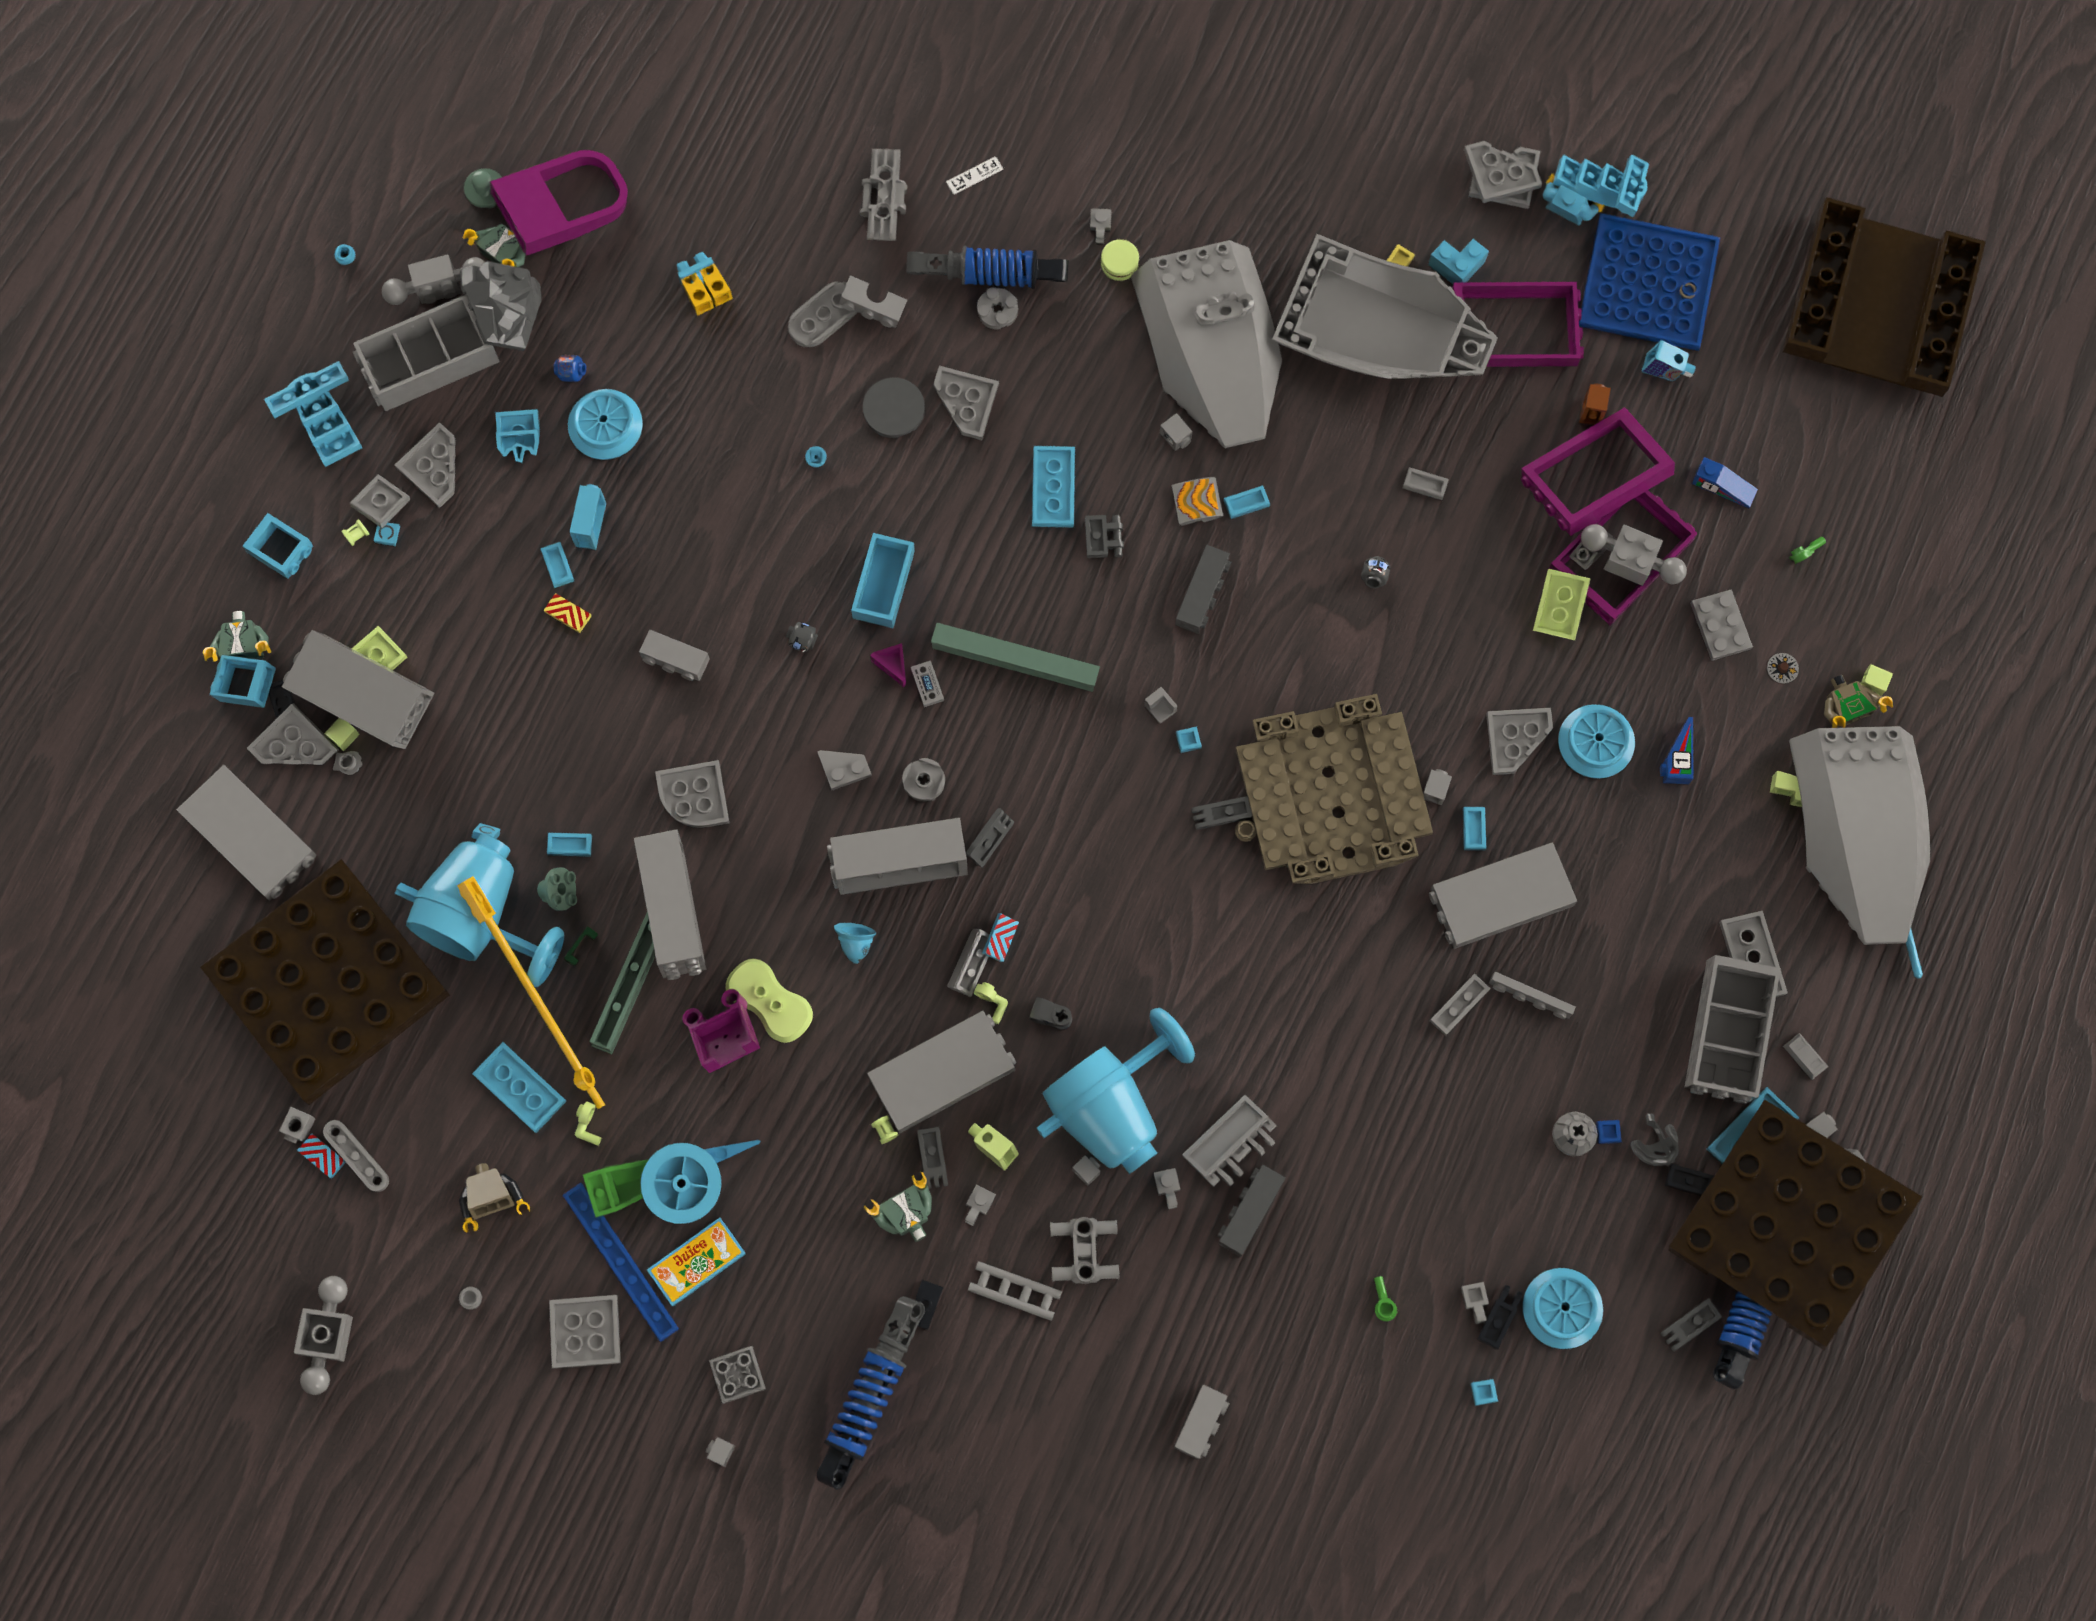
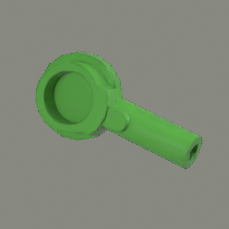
[1789,537,1826,564]
[1374,1276,1397,1322]

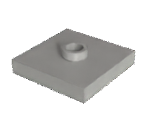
[350,475,410,528]

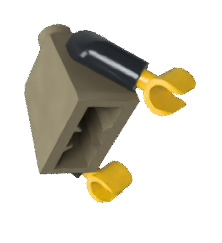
[459,1163,530,1233]

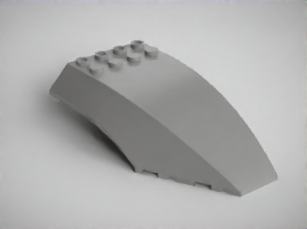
[1272,234,1498,379]
[1131,240,1282,448]
[1789,726,1930,945]

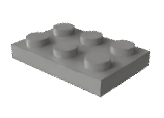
[1690,589,1753,661]

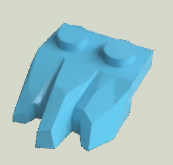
[495,409,540,463]

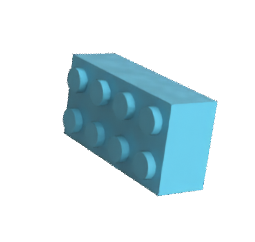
[851,533,915,628]

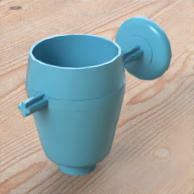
[395,834,565,987]
[1036,1008,1195,1174]

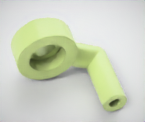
[974,982,1008,1024]
[575,1102,602,1146]

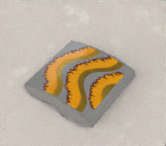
[1172,477,1223,526]

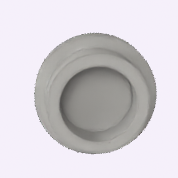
[459,1287,482,1310]

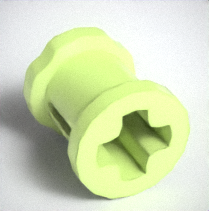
[341,519,369,546]
[871,1115,899,1144]

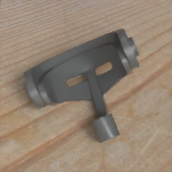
[1631,1114,1679,1166]

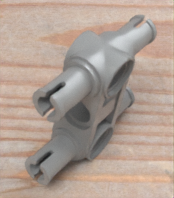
[1050,1217,1119,1284]

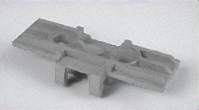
[860,149,907,241]

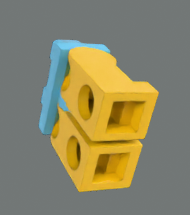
[677,252,733,316]

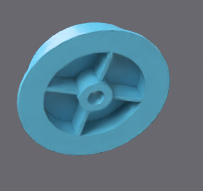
[568,389,643,460]
[1558,705,1635,779]
[641,1143,721,1224]
[1523,1268,1603,1349]

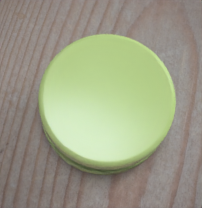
[1101,240,1139,281]

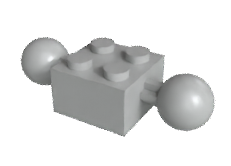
[382,254,485,305]
[1581,524,1687,586]
[294,1276,353,1395]

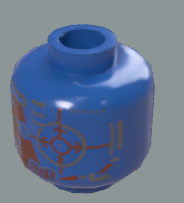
[554,355,586,382]

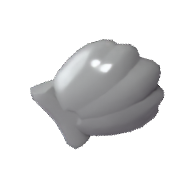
[333,751,363,775]

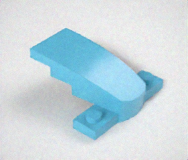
[1553,154,1649,217]
[264,361,363,467]

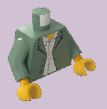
[463,224,525,267]
[203,611,271,662]
[864,1172,932,1242]

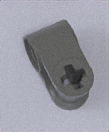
[1029,997,1072,1030]

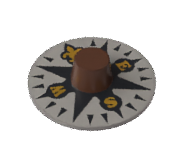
[1767,653,1799,683]

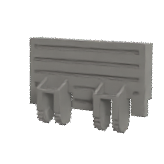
[1182,1095,1276,1187]

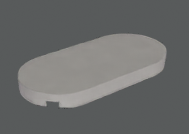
[788,281,857,347]

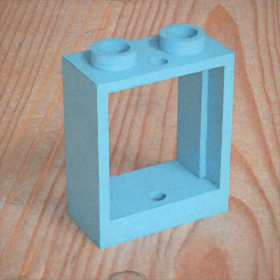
[570,484,606,550]
[243,513,313,579]
[210,655,276,708]

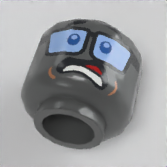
[1361,556,1390,588]
[785,622,818,652]

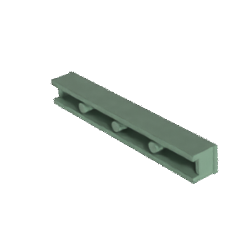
[931,623,1100,692]
[590,912,656,1054]

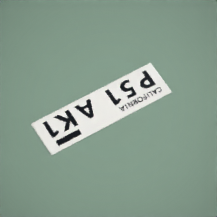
[946,156,1003,194]

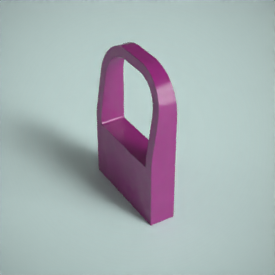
[490,150,628,256]

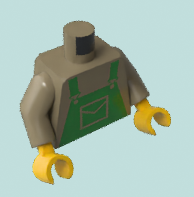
[1824,675,1893,728]

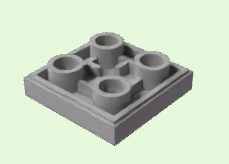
[709,1346,766,1404]

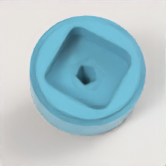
[805,446,827,467]

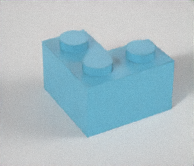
[1428,239,1489,284]

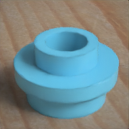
[334,244,355,265]

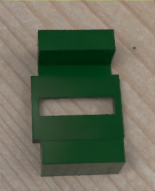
[564,926,598,967]

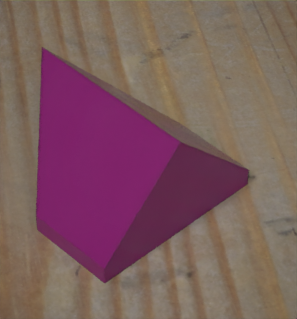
[870,643,906,688]

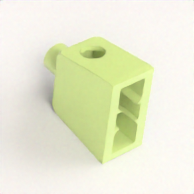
[968,1123,1019,1171]

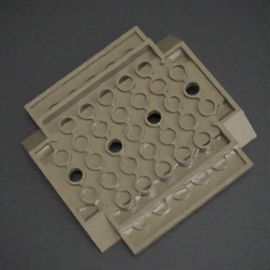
[1236,694,1433,884]

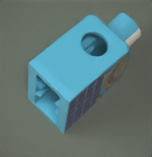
[1642,340,1695,381]

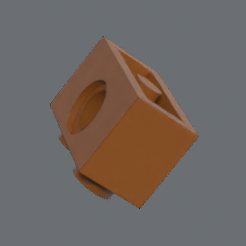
[1579,384,1611,426]

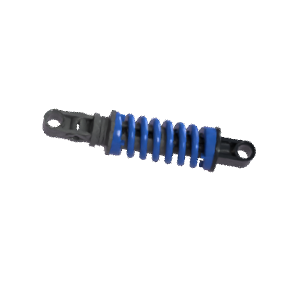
[817,1296,925,1490]

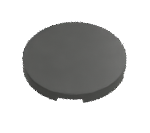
[863,378,925,438]

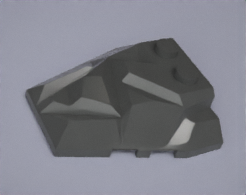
[460,261,541,351]

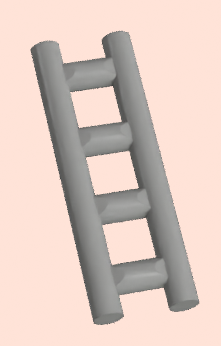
[968,1261,1062,1321]

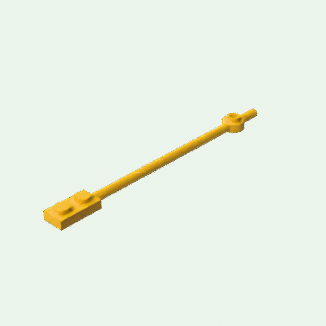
[457,876,605,1109]

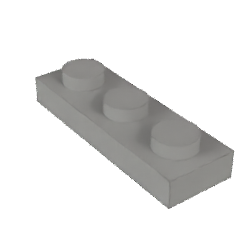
[1430,974,1491,1036]

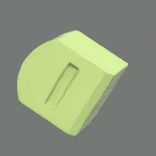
[1861,664,1893,696]
[324,718,360,751]

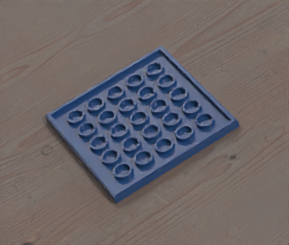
[1579,213,1720,351]

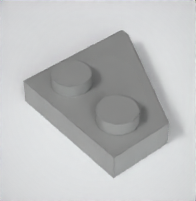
[817,750,872,790]

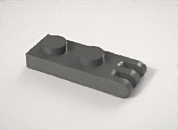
[1191,796,1252,830]
[966,808,1014,868]
[917,1127,948,1189]
[1660,1298,1722,1352]

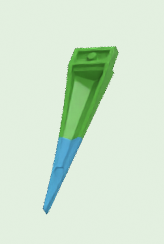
[583,1140,760,1217]

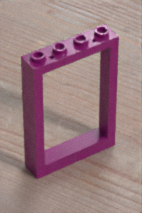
[1452,282,1584,367]
[1521,407,1675,536]
[1549,490,1698,626]

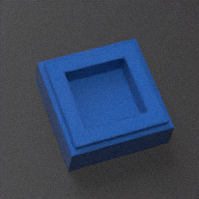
[1596,1120,1622,1144]

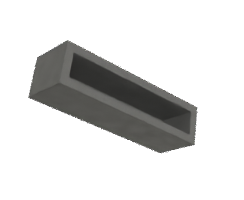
[1175,544,1232,634]
[1217,1164,1286,1257]

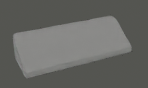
[947,929,990,997]

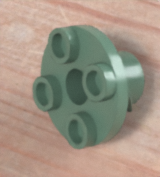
[464,169,502,208]
[537,867,577,911]

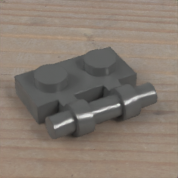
[1085,515,1124,558]

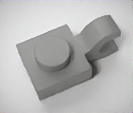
[1090,209,1111,244]
[1154,1168,1180,1209]
[965,1185,996,1226]
[1461,1282,1489,1324]

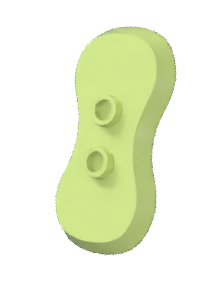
[726,959,813,1043]

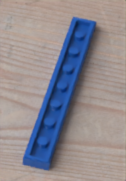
[563,1183,679,1342]

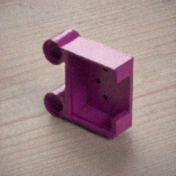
[682,989,760,1073]

